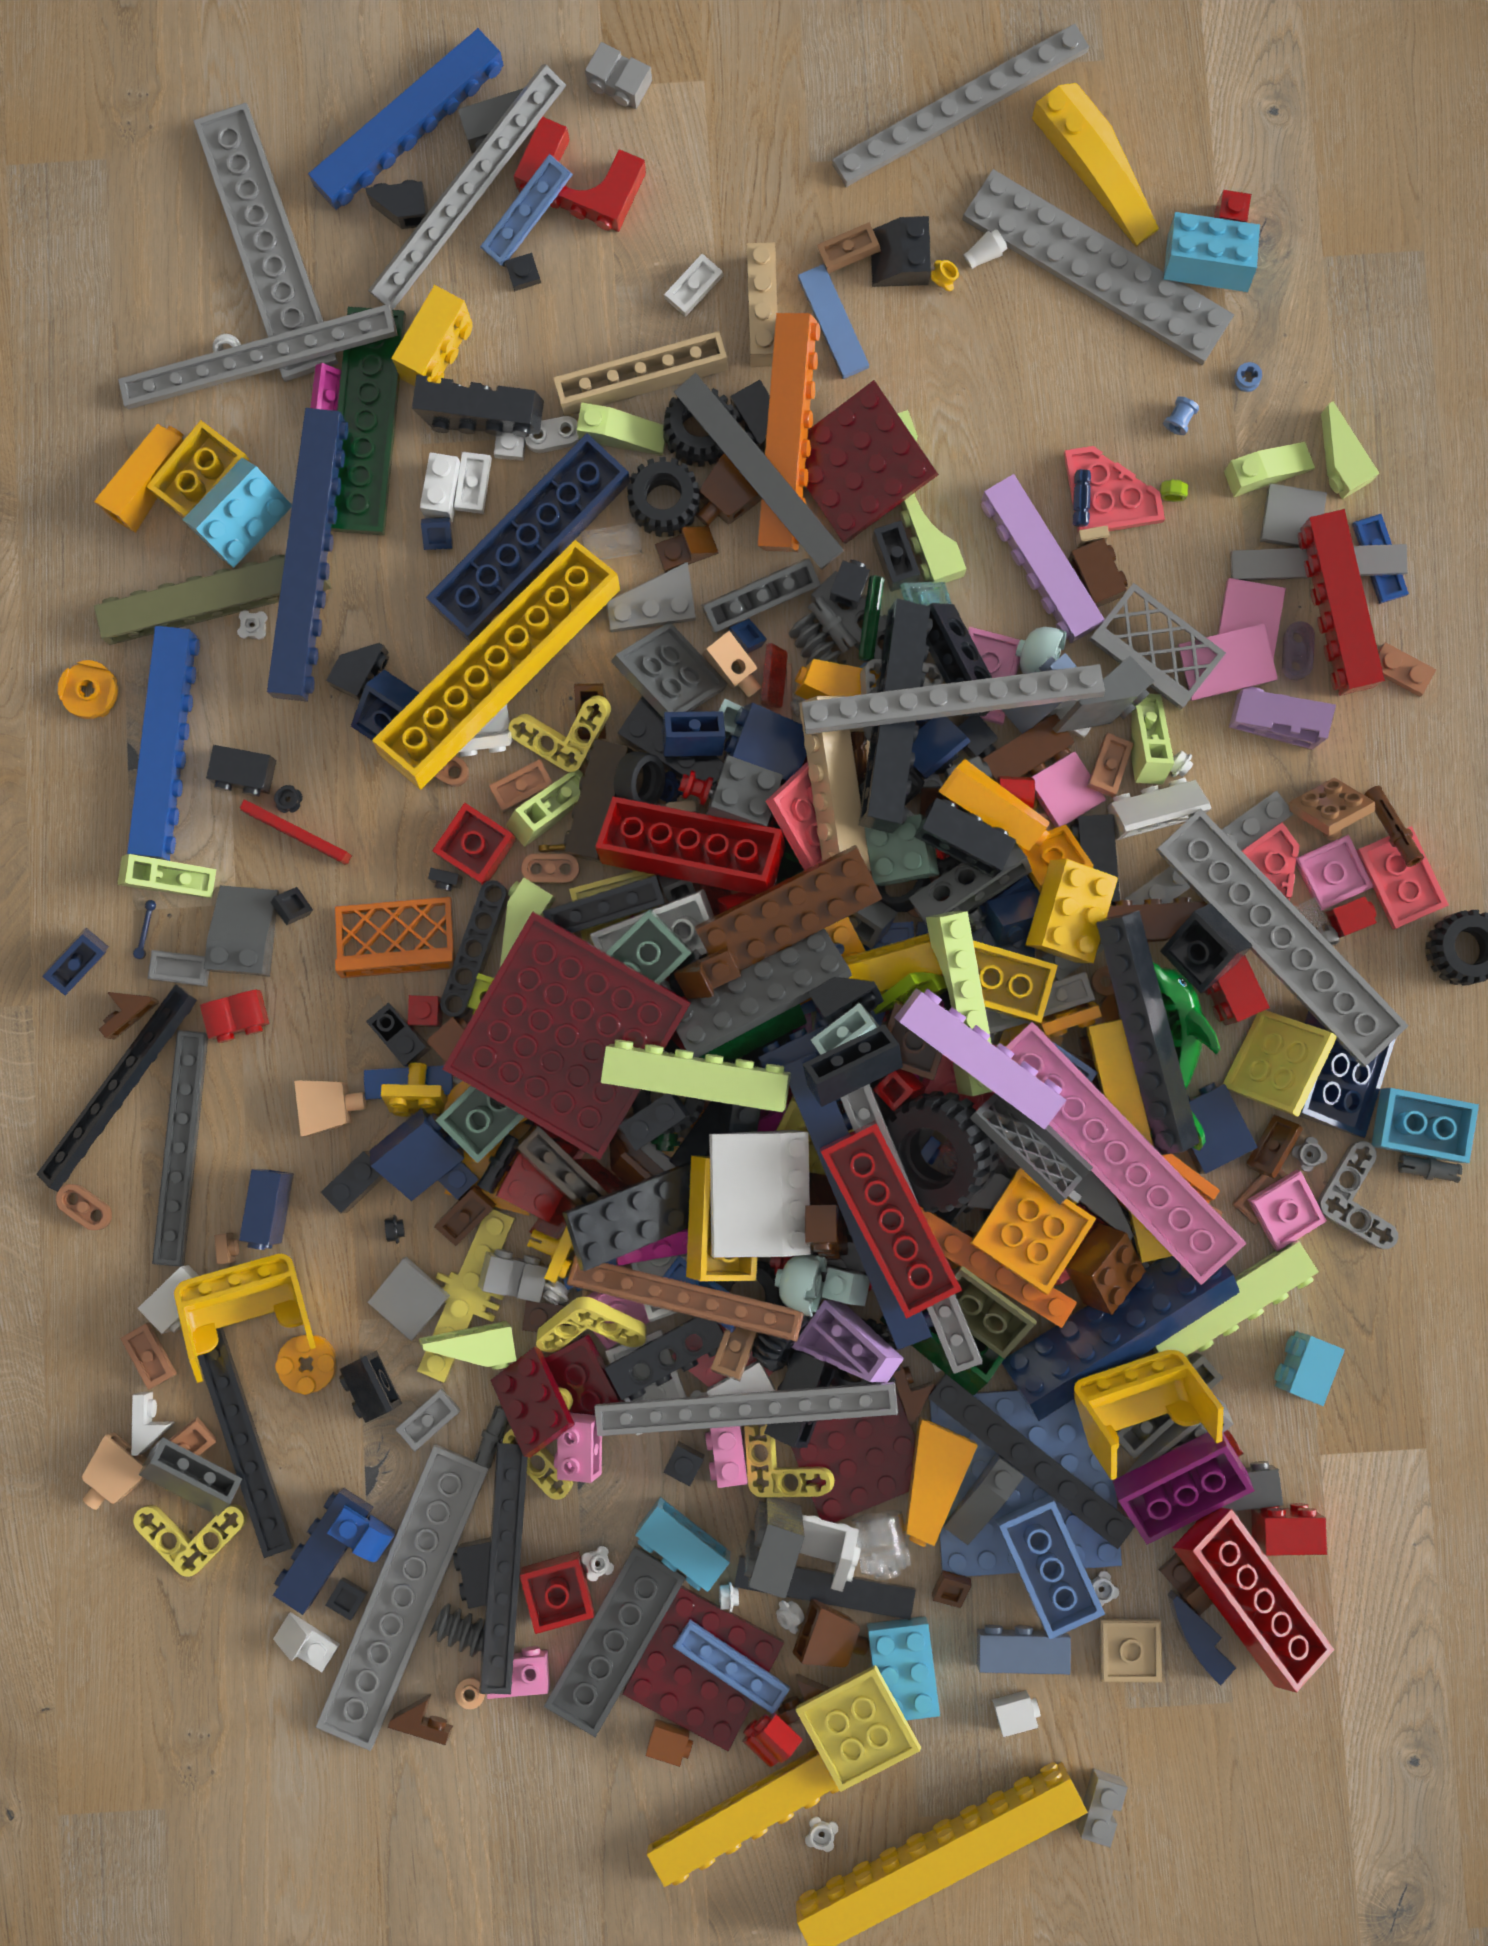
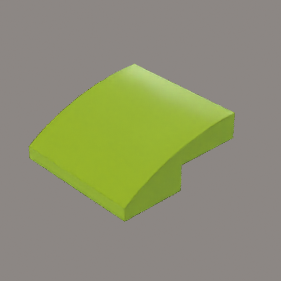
[873,972,948,1014]

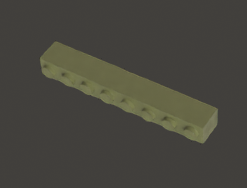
[94,555,331,645]

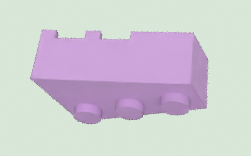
[1229,687,1336,750]
[792,1300,904,1382]

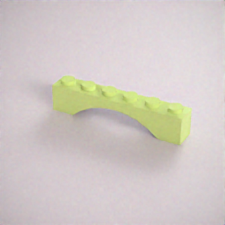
[898,410,966,588]
[926,911,992,1096]

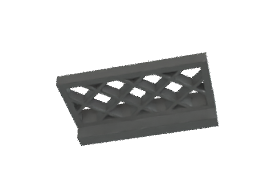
[970,1093,1093,1205]

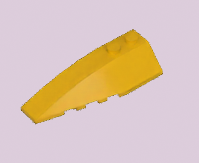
[1032,83,1159,247]

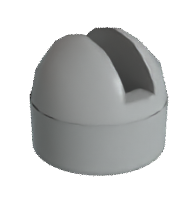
[1317,925,1340,946]

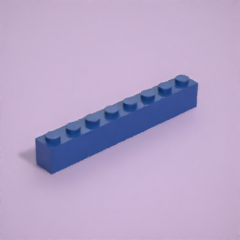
[308,28,504,210]
[127,626,200,861]

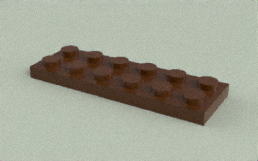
[694,845,882,971]

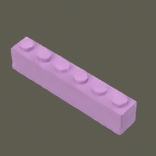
[981,474,1105,643]
[894,988,1067,1130]

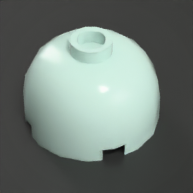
[1016,627,1067,674]
[775,1254,827,1317]

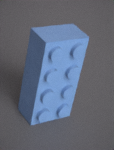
[995,1495,1105,1639]

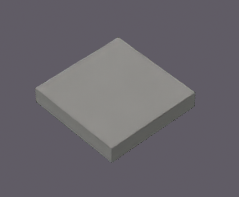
[1260,483,1327,548]
[367,1257,450,1341]

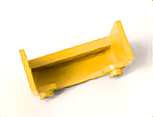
[174,1254,316,1383]
[1074,1350,1224,1480]

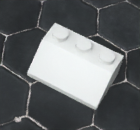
[1107,778,1211,840]

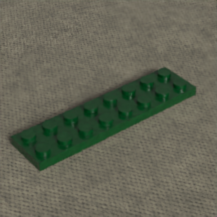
[331,306,406,535]

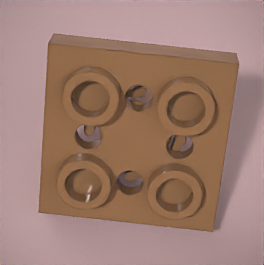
[1289,777,1375,840]

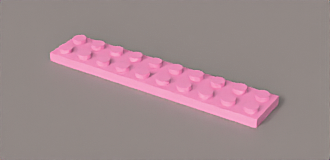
[1006,1021,1246,1285]

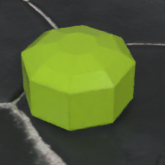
[1159,479,1188,502]

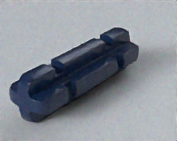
[1073,469,1091,527]

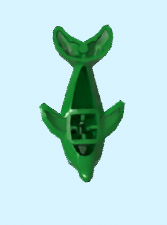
[1150,962,1221,1151]

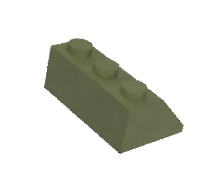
[953,1266,1037,1359]

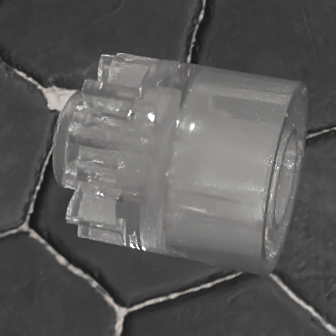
[852,1510,911,1580]

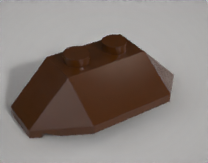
[609,1129,664,1188]

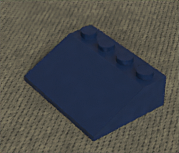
[1299,1011,1396,1138]

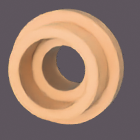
[455,1678,485,1709]

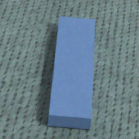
[480,154,573,267]
[798,264,869,379]
[673,1619,790,1714]

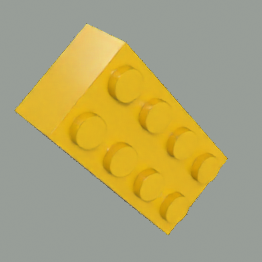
[686,1156,757,1281]

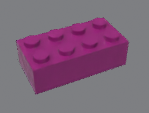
[1113,1431,1255,1545]

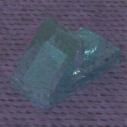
[900,582,952,606]

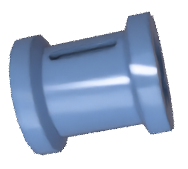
[1163,396,1199,435]

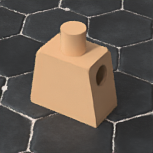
[702,631,762,698]
[294,1080,366,1137]
[82,1432,147,1510]

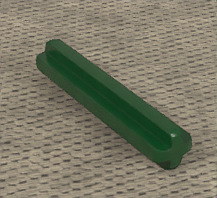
[858,575,885,661]

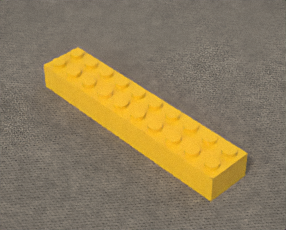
[372,540,620,790]
[796,1762,1088,1946]

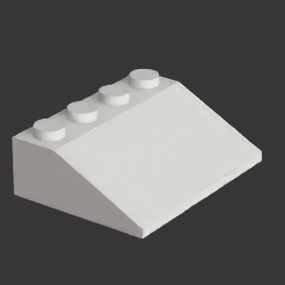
[709,1130,811,1258]

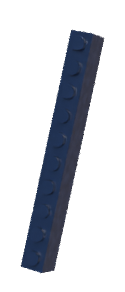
[267,408,348,702]
[782,1051,934,1350]

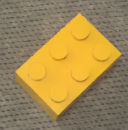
[391,284,473,387]
[146,420,252,518]
[1026,859,1118,963]
[973,941,1058,1024]

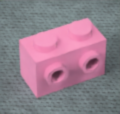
[554,1413,602,1483]
[705,1426,748,1488]
[487,1646,550,1699]

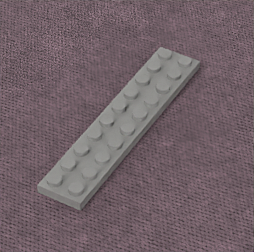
[193,102,338,382]
[962,169,1234,365]
[1156,808,1409,1067]
[316,1444,489,1751]

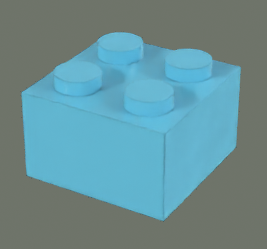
[1274,1331,1345,1406]

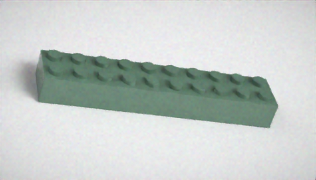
[435,909,693,1163]

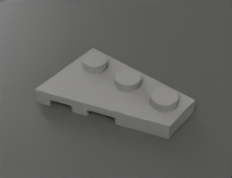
[607,562,696,632]

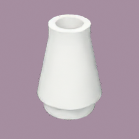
[963,229,1008,269]

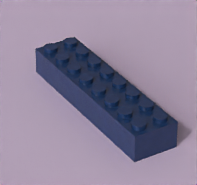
[426,433,631,643]
[1001,1256,1240,1421]

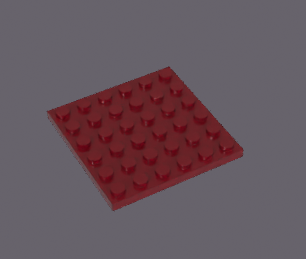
[443,911,691,1160]

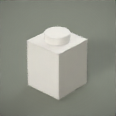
[992,1690,1041,1737]

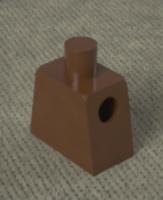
[696,453,762,526]
[792,1598,869,1668]

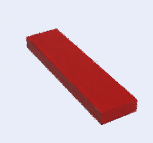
[240,799,352,865]

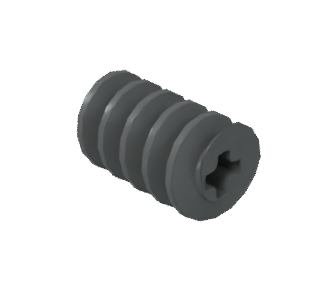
[789,613,847,665]
[429,1603,484,1658]

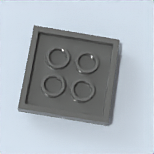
[611,622,728,718]

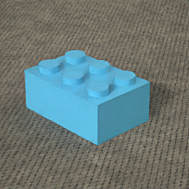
[1163,212,1260,292]
[182,458,292,568]
[1371,1088,1479,1163]
[635,1497,731,1592]
[867,1616,940,1720]

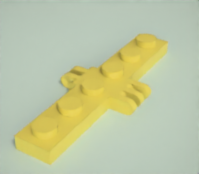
[417,1209,516,1383]

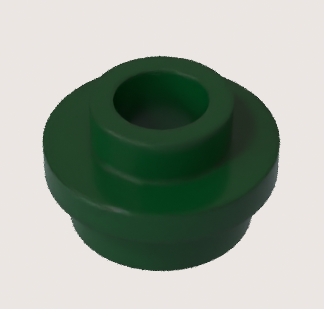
[650,1133,680,1151]

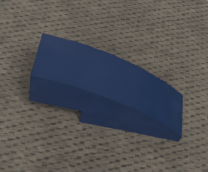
[1167,1590,1236,1686]

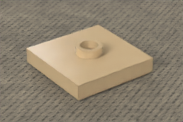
[1099,1619,1162,1682]

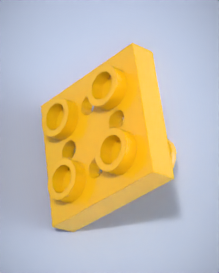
[381,1063,447,1117]
[527,1226,574,1283]

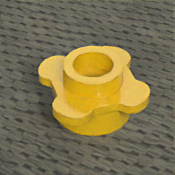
[930,260,959,292]

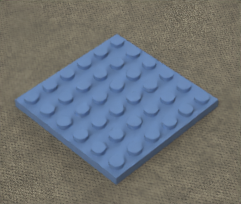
[929,1390,1122,1576]

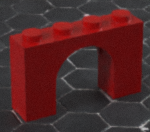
[514,117,646,232]

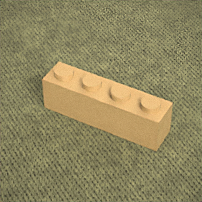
[747,242,778,367]

